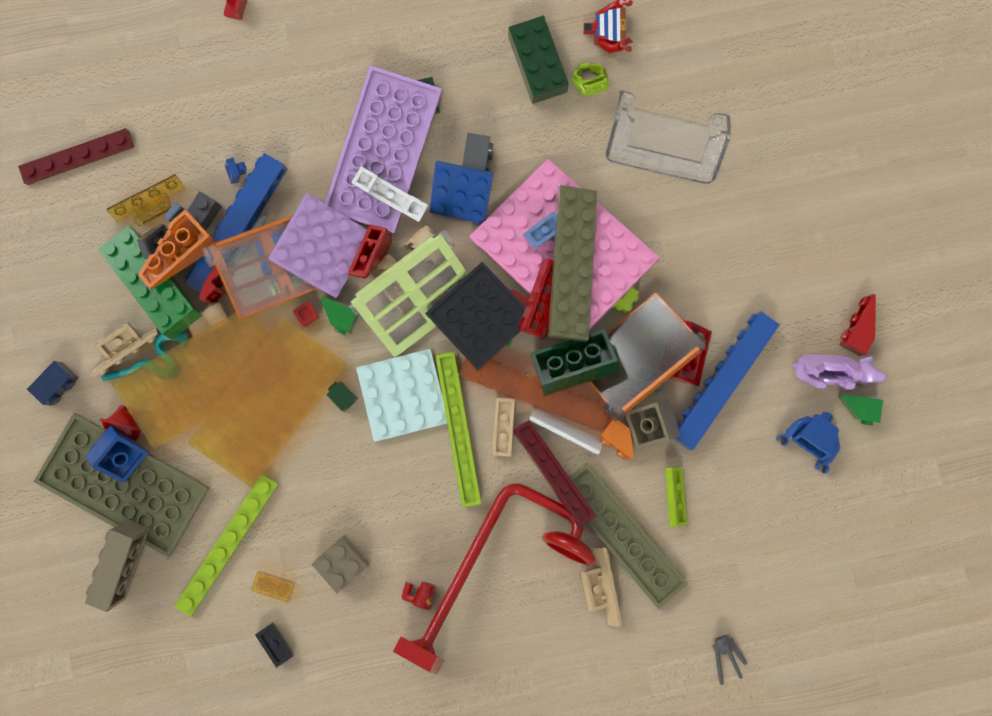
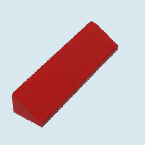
[518,258,553,338]

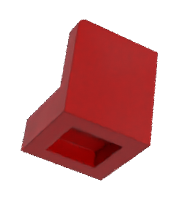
[223,0,247,20]

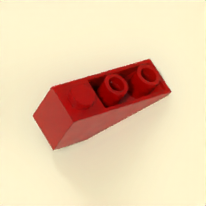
[839,294,876,356]

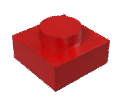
[293,301,320,327]

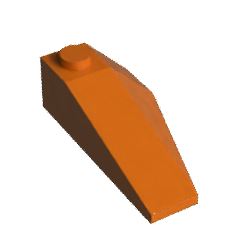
[138,209,217,290]

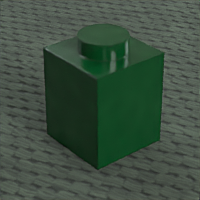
[326,381,358,412]

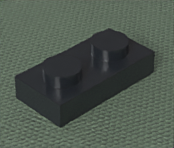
[255,622,294,668]

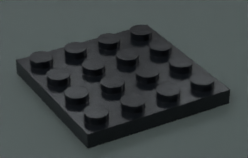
[425,262,526,371]

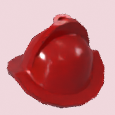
[99,404,141,441]

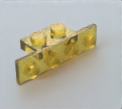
[106,174,185,226]

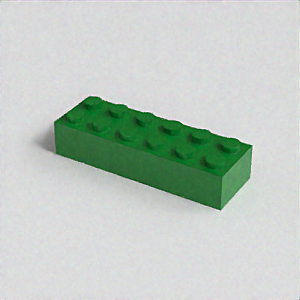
[98,225,203,340]

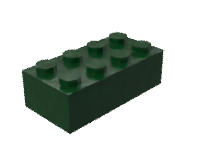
[508,15,569,104]
[530,329,619,396]

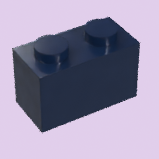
[27,361,78,406]

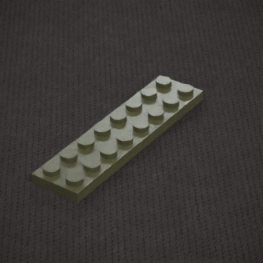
[548,185,597,341]
[570,463,688,609]

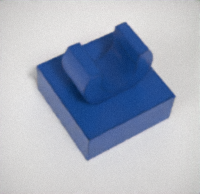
[225,158,247,184]

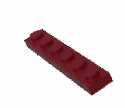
[18,128,134,185]
[513,420,596,528]

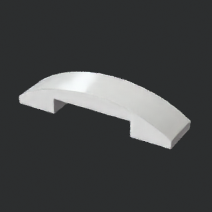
[352,166,428,222]

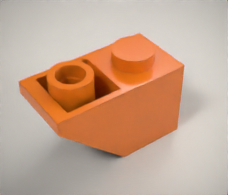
[599,417,634,460]

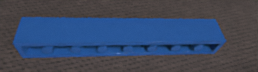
[185,153,288,293]
[674,311,780,450]

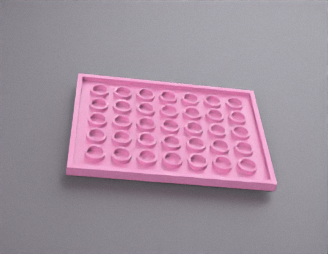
[469,159,660,330]

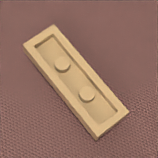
[492,398,515,457]

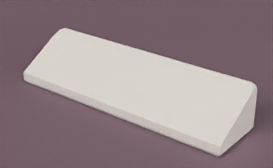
[529,407,603,454]

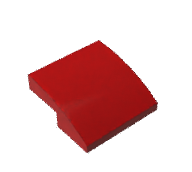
[199,267,235,304]

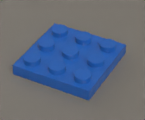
[429,160,494,224]

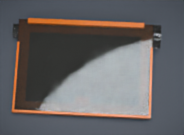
[589,292,707,421]

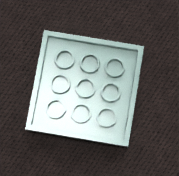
[356,349,447,442]

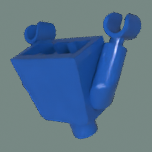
[776,412,840,473]

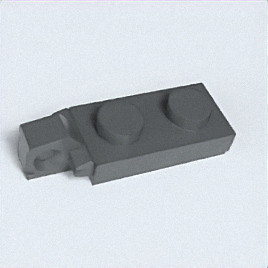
[137,224,168,258]

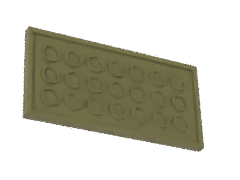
[33,413,210,557]

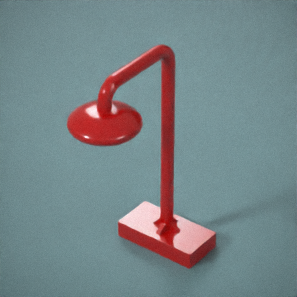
[393,483,596,674]

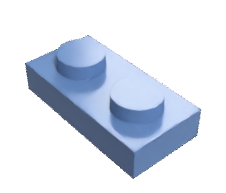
[523,212,556,250]

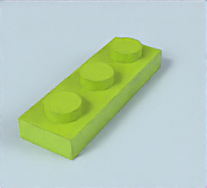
[665,467,688,527]

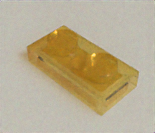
[251,571,295,603]

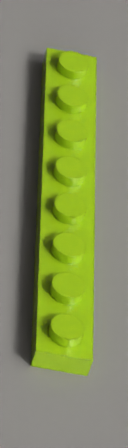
[435,352,481,508]
[174,474,279,617]

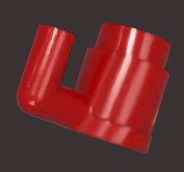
[401,581,436,610]

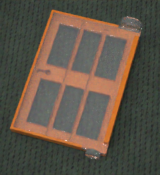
[202,214,317,320]

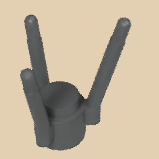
[712,635,747,685]

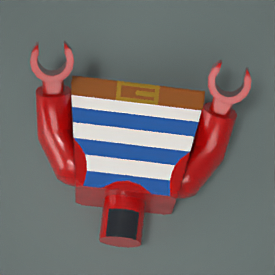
[583,0,633,54]

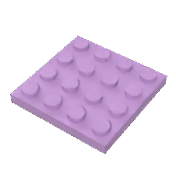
[268,193,367,299]

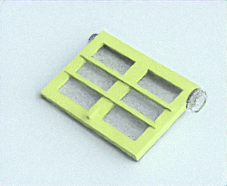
[349,229,468,358]

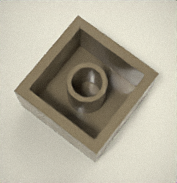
[625,399,681,449]
[311,535,370,594]

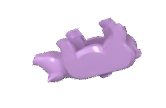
[792,354,887,389]

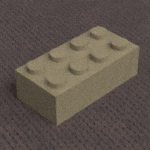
[85,520,150,612]

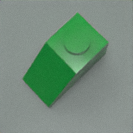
[321,296,360,335]
[838,394,883,426]

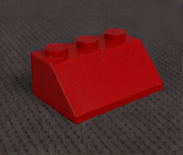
[660,321,712,386]

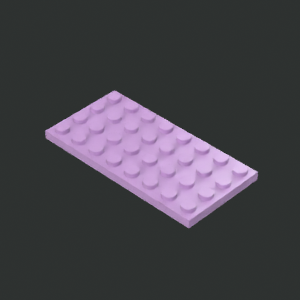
[325,65,443,234]

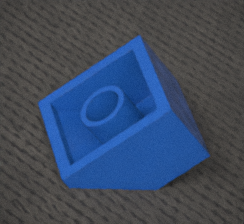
[86,425,149,483]

